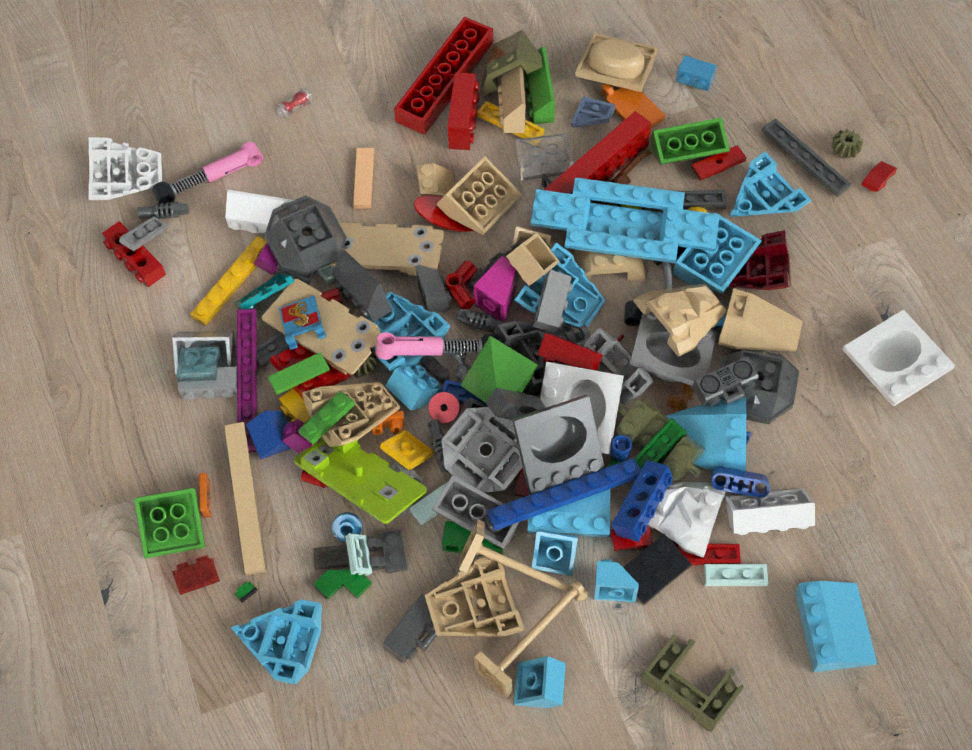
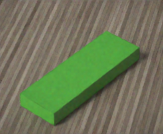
[268,352,330,395]

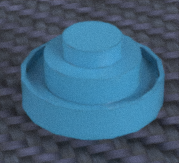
[332,512,362,542]

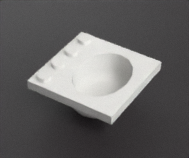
[843,310,955,407]
[540,362,624,454]

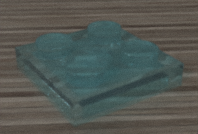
[176,347,220,382]

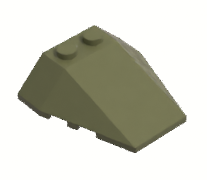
[481,30,543,96]

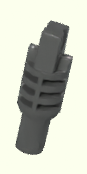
[137,202,189,219]
[457,309,508,332]
[427,419,449,472]

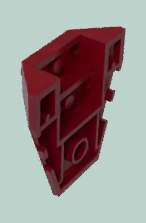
[728,230,791,291]

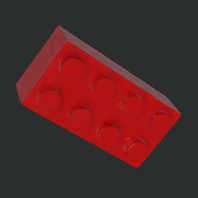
[447,72,480,150]

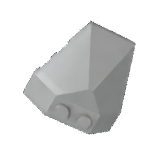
[584,327,653,405]

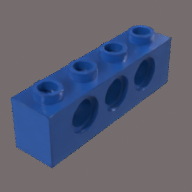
[612,460,673,542]

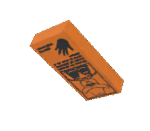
[199,473,211,518]

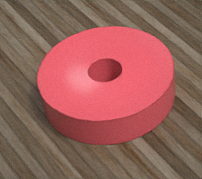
[429,392,460,423]

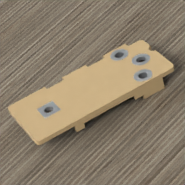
[328,223,444,276]
[262,279,381,375]

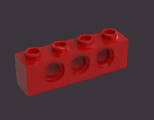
[102,221,166,287]

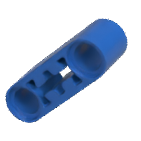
[711,467,770,498]

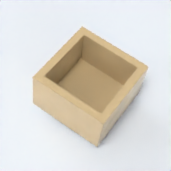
[506,233,560,286]

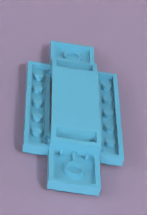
[531,178,720,263]

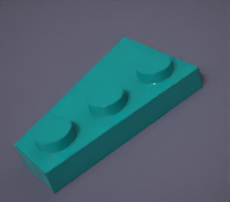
[235,273,295,310]

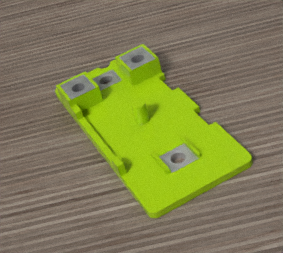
[294,438,427,524]

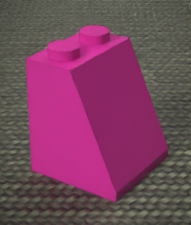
[474,256,517,322]

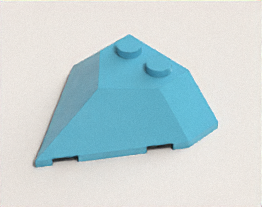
[730,151,811,217]
[231,599,322,685]

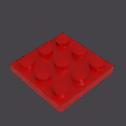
[270,344,350,400]

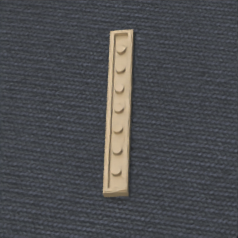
[224,422,266,575]

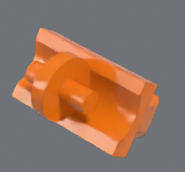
[372,411,405,435]

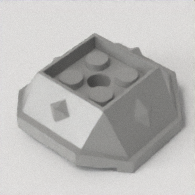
[441,407,523,493]

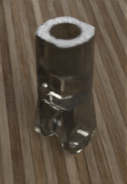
[420,356,450,385]

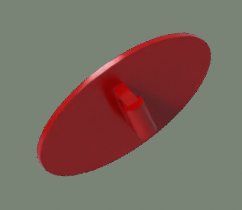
[414,195,474,232]

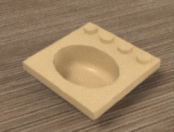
[575,33,659,92]

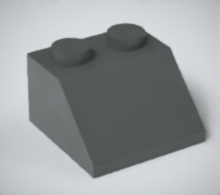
[415,265,451,313]

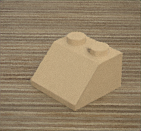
[416,163,455,197]

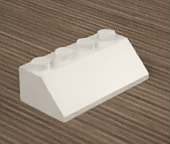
[225,190,294,234]
[725,488,815,535]

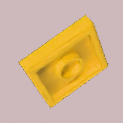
[380,430,434,471]

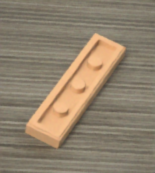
[353,148,375,209]

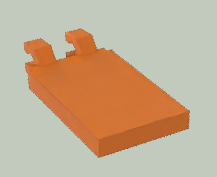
[601,83,666,128]

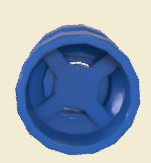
[610,435,632,462]

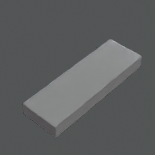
[119,216,168,251]

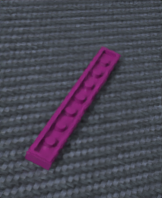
[237,309,258,453]

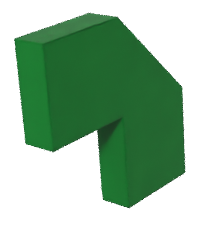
[313,569,372,599]

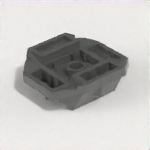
[264,195,347,275]
[720,350,799,424]

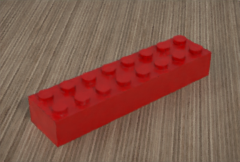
[394,16,494,135]
[544,111,651,194]

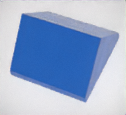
[246,410,292,460]

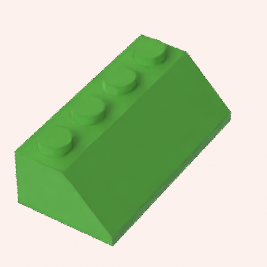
[523,47,555,124]
[650,118,730,165]

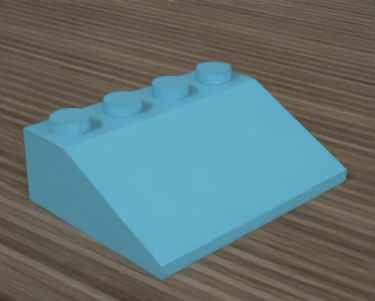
[672,212,762,294]
[527,489,610,538]
[795,581,877,672]

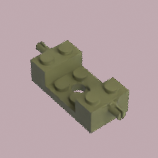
[615,399,705,481]

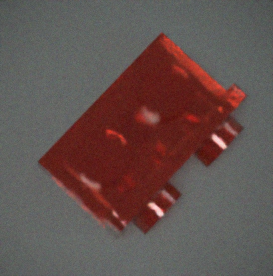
[172,555,220,595]

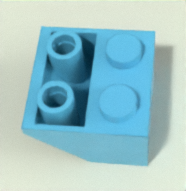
[385,365,443,410]

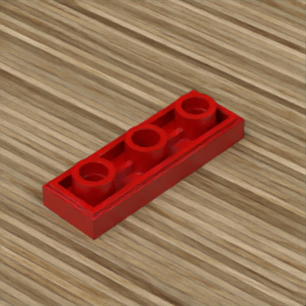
[691,145,747,181]

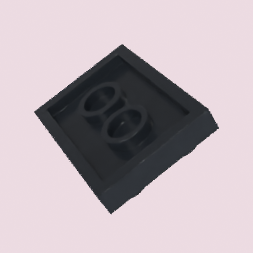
[623,534,692,605]

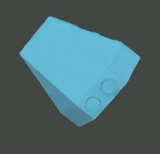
[514,243,606,328]
[360,292,450,371]
[666,397,746,471]

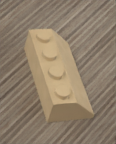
[498,65,526,133]

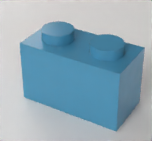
[676,56,717,91]

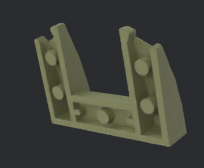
[641,635,744,732]

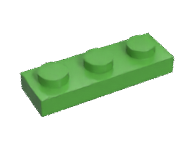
[298,391,355,445]

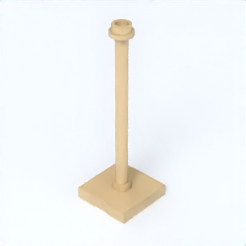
[459,519,588,601]
[474,580,584,698]

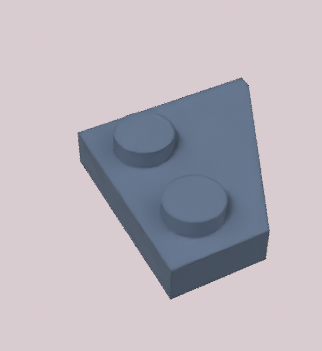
[571,96,615,127]

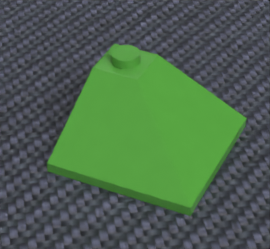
[460,336,539,403]
[134,488,205,559]

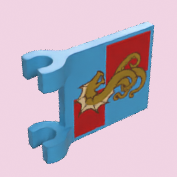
[279,295,326,350]

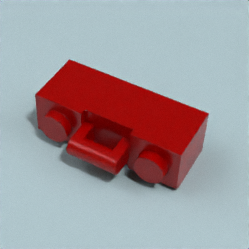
[537,333,603,371]

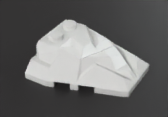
[89,137,162,200]
[647,481,726,558]

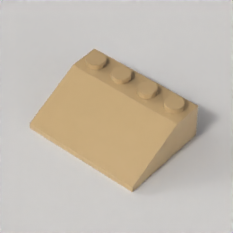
[436,156,522,235]

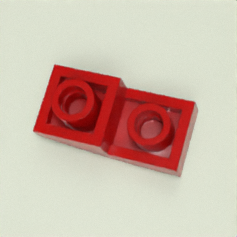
[861,161,897,192]
[610,526,653,551]

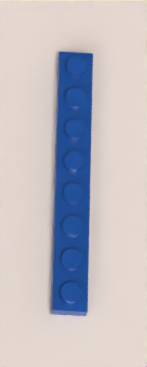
[486,458,641,531]

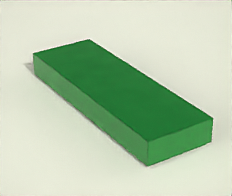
[634,418,687,469]

